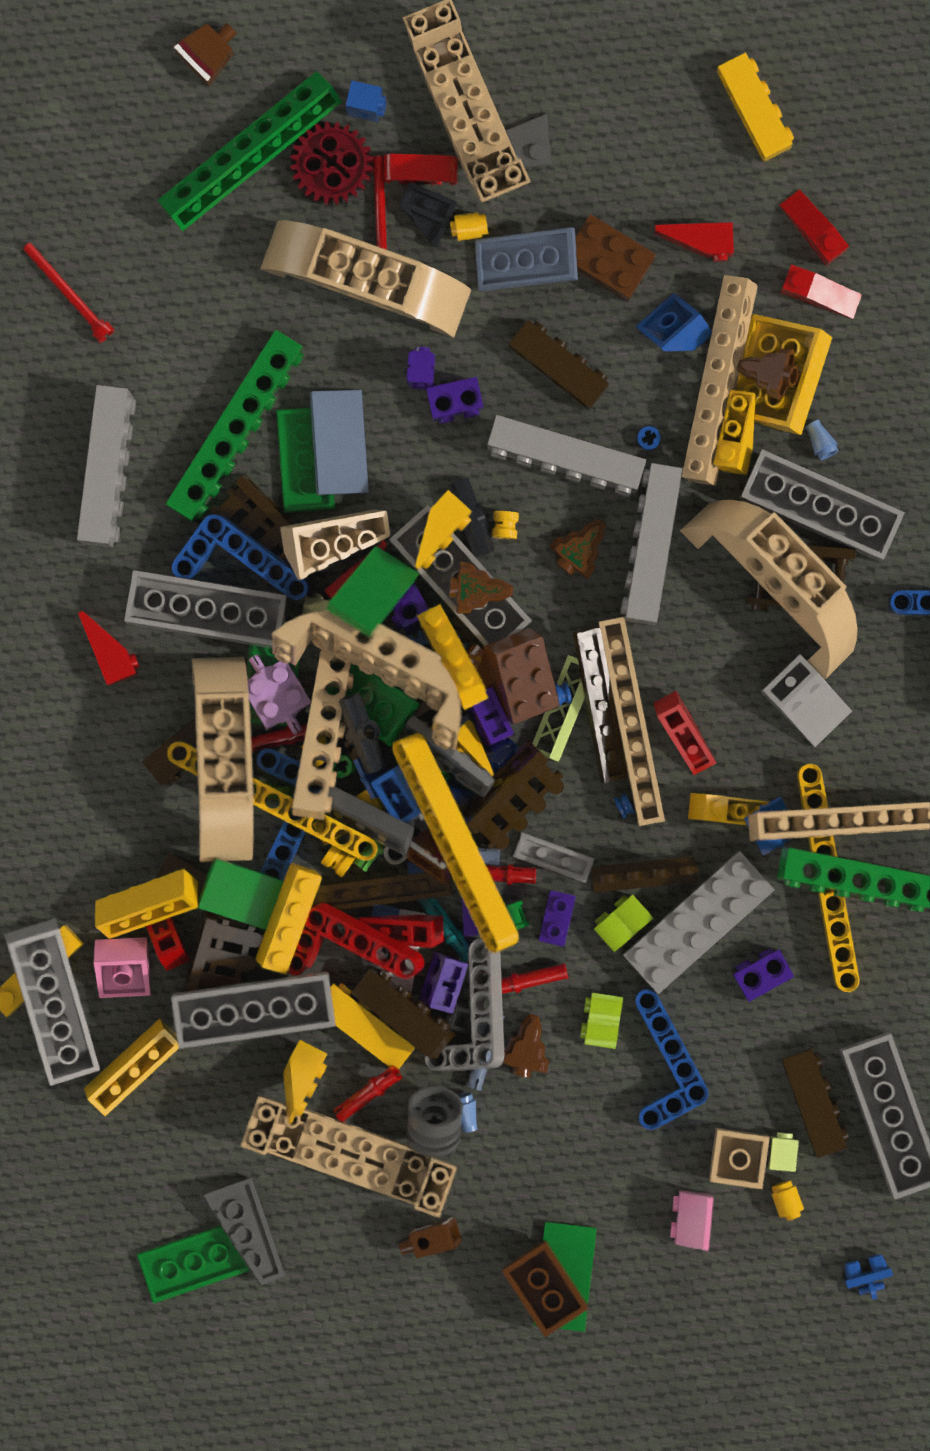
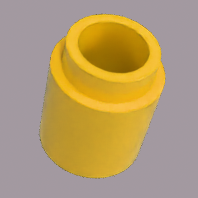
[450,212,488,241]
[771,1180,804,1221]

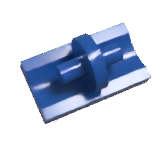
[843,1254,893,1300]

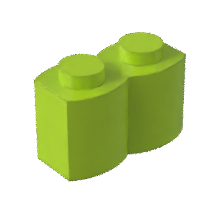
[594,895,653,952]
[580,993,623,1049]

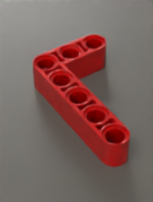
[287,903,424,979]

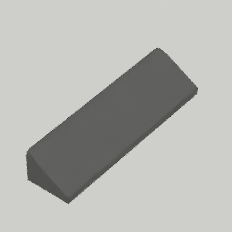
[319,787,414,855]

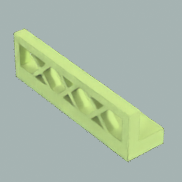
[532,655,585,762]

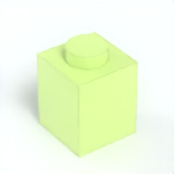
[768,1132,799,1172]

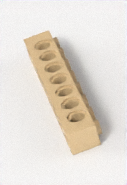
[682,275,758,486]
[598,617,665,826]
[293,649,356,820]
[748,802,930,841]

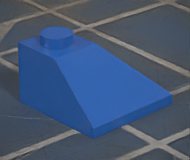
[636,293,712,351]

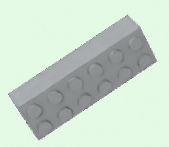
[77,385,136,548]
[487,415,646,497]
[739,449,905,562]
[620,463,682,626]
[389,505,532,646]
[124,570,289,649]
[622,851,774,994]
[4,919,100,1086]
[171,971,336,1049]
[839,1032,930,1200]

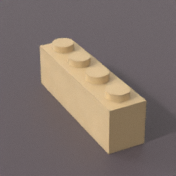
[280,510,390,580]

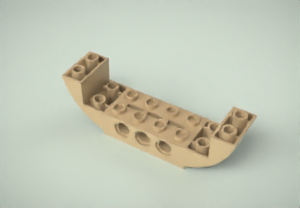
[403,0,530,202]
[260,220,471,338]
[680,500,857,680]
[272,611,460,751]
[192,657,253,862]
[241,1096,457,1217]

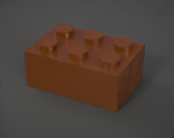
[575,214,656,302]
[483,628,560,724]
[502,1239,589,1337]

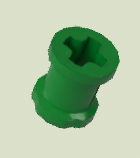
[332,752,356,778]
[505,900,530,930]

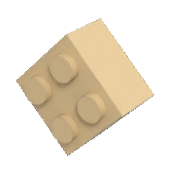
[708,1128,769,1189]

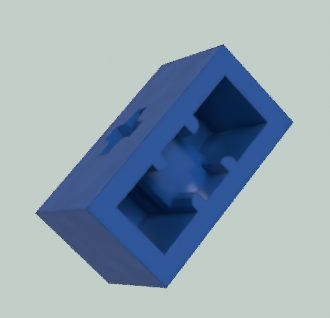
[346,81,387,123]

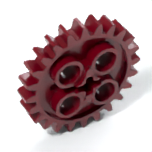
[290,121,373,206]

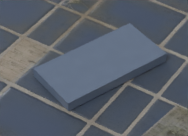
[475,227,578,291]
[310,390,369,495]

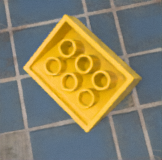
[736,314,832,435]

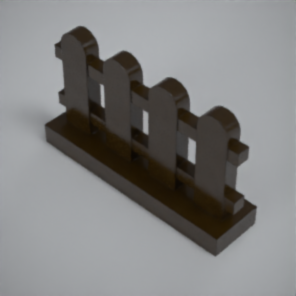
[209,475,294,586]
[459,740,564,850]
[591,857,698,893]
[182,911,263,992]

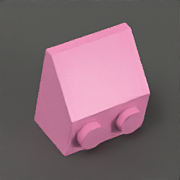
[94,937,151,998]
[670,1190,713,1250]

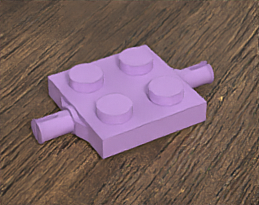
[247,654,311,735]

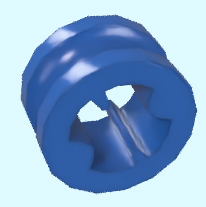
[637,426,661,450]
[554,681,572,706]
[613,793,635,819]

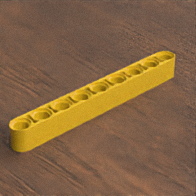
[392,733,518,953]
[168,742,378,861]
[797,764,859,992]

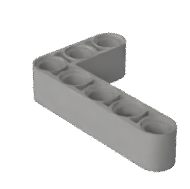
[425,939,504,1072]

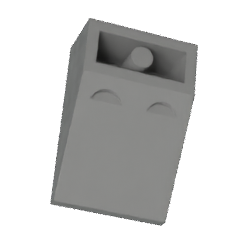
[761,655,852,747]

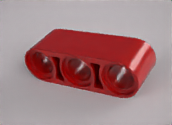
[383,154,458,185]

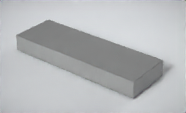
[513,832,594,883]

